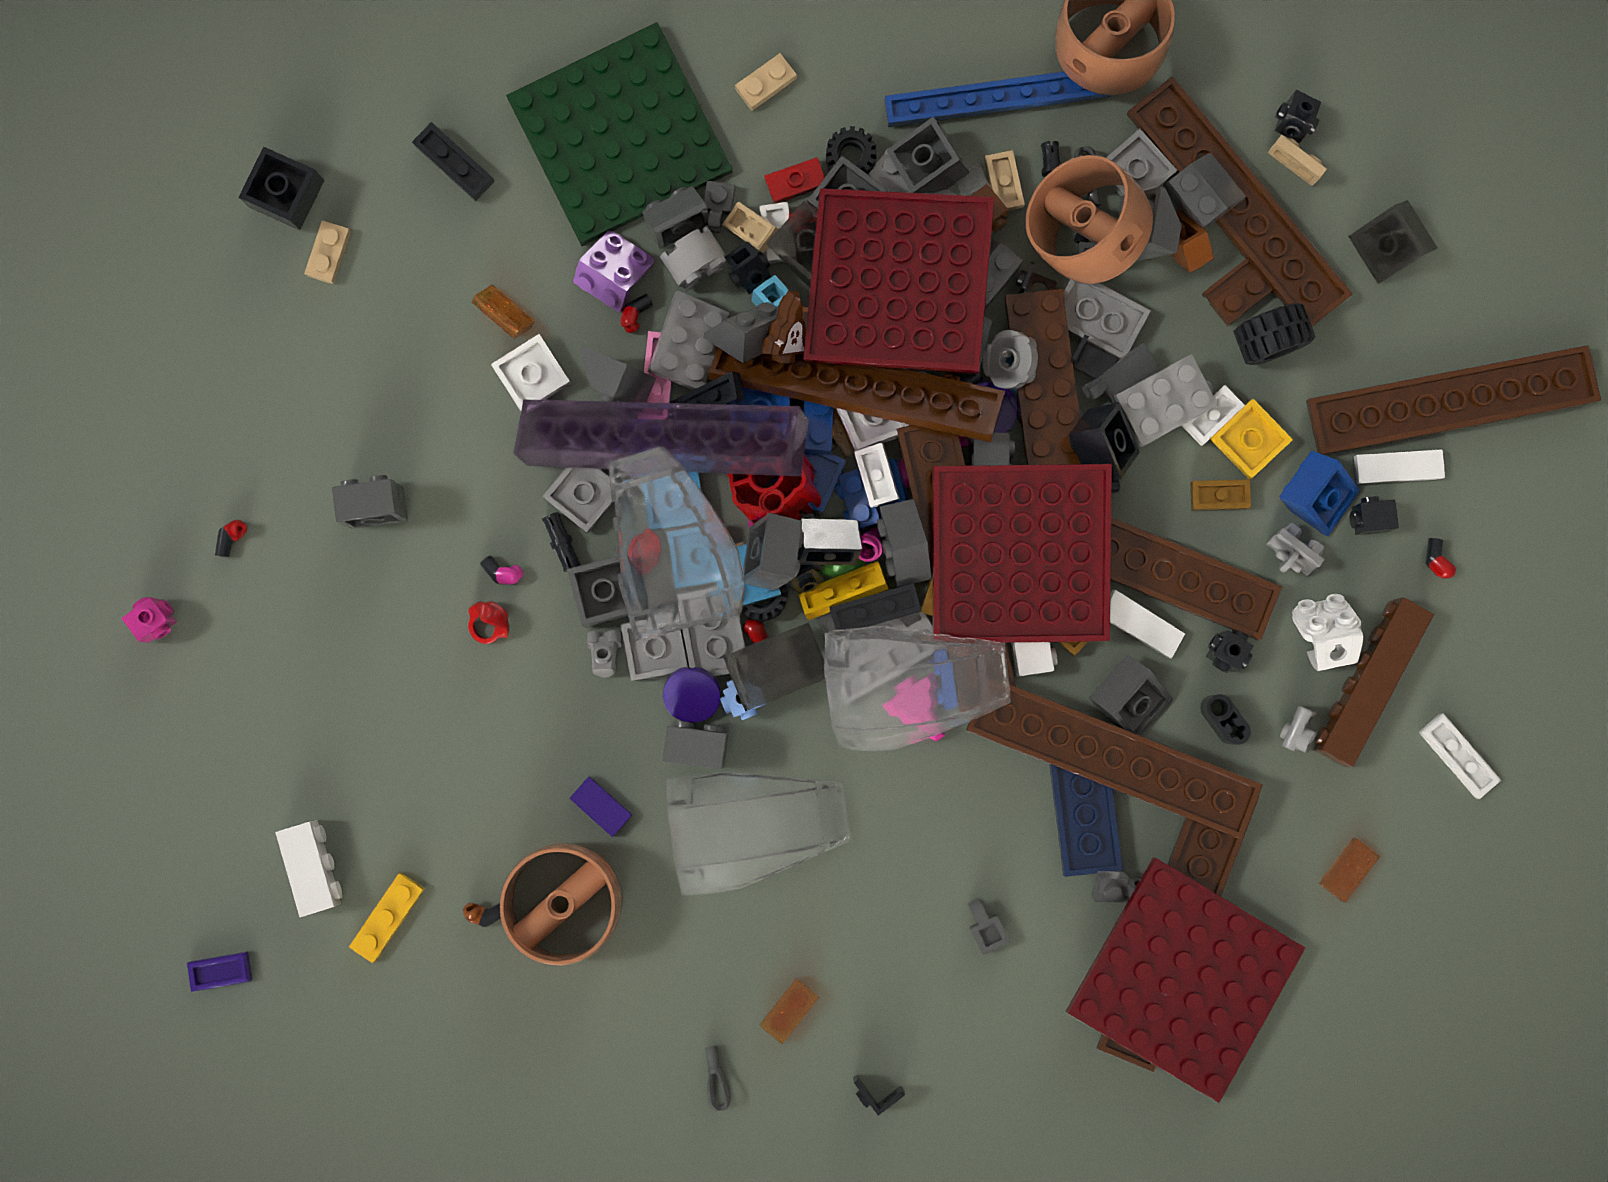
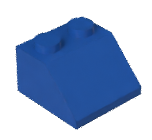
[1279,451,1360,536]

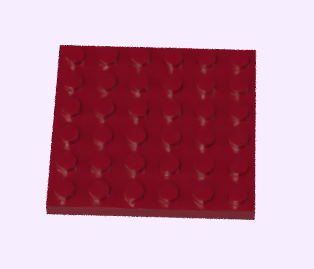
[803,188,995,373]
[932,464,1112,644]
[1065,857,1305,1103]

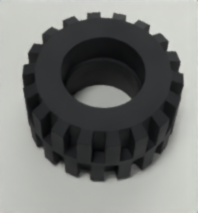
[1233,303,1316,365]

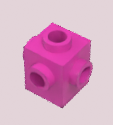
[121,597,177,643]

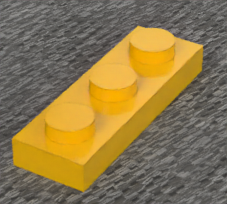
[798,561,889,621]
[349,872,425,964]

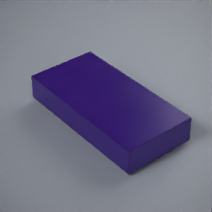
[569,776,632,837]
[187,951,252,992]

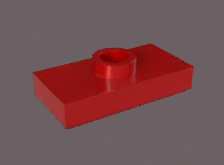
[764,157,825,204]

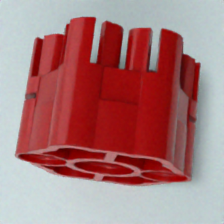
[726,435,822,524]

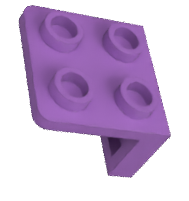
[573,231,655,313]

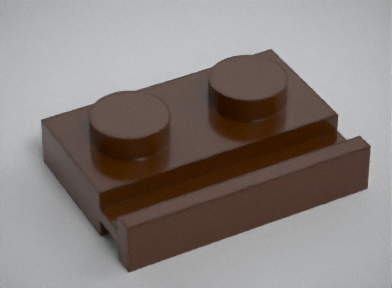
[1201,258,1273,326]

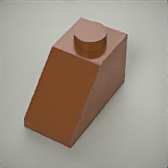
[1171,209,1214,273]

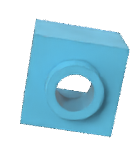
[751,275,789,308]

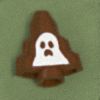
[761,291,806,363]

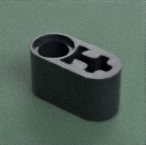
[1200,694,1251,745]

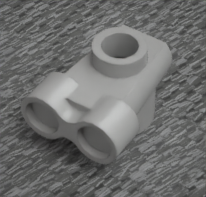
[587,630,622,678]
[1280,706,1317,753]

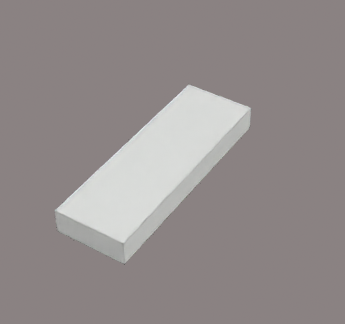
[1354,450,1445,485]
[1110,590,1185,659]
[1419,713,1501,799]

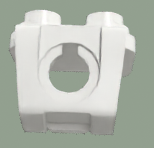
[1292,594,1363,671]

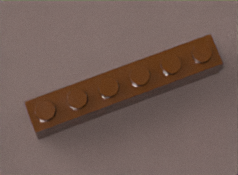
[1314,597,1434,767]

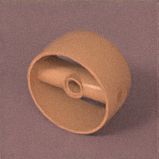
[1055,0,1175,95]
[1026,155,1153,284]
[500,843,622,965]

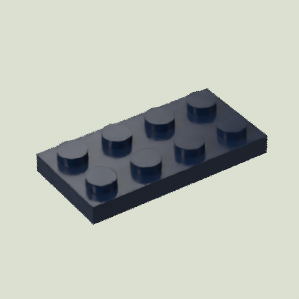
[1049,764,1123,877]

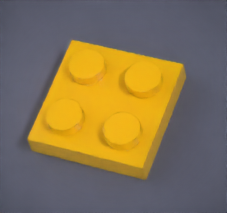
[1210,399,1293,479]

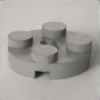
[983,330,1038,389]

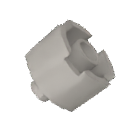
[660,226,726,292]

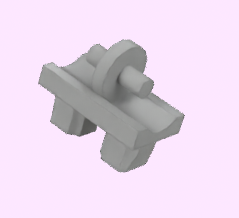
[1266,523,1325,576]

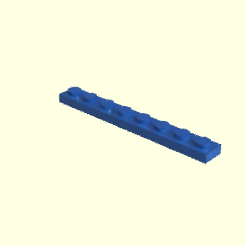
[884,72,1111,127]

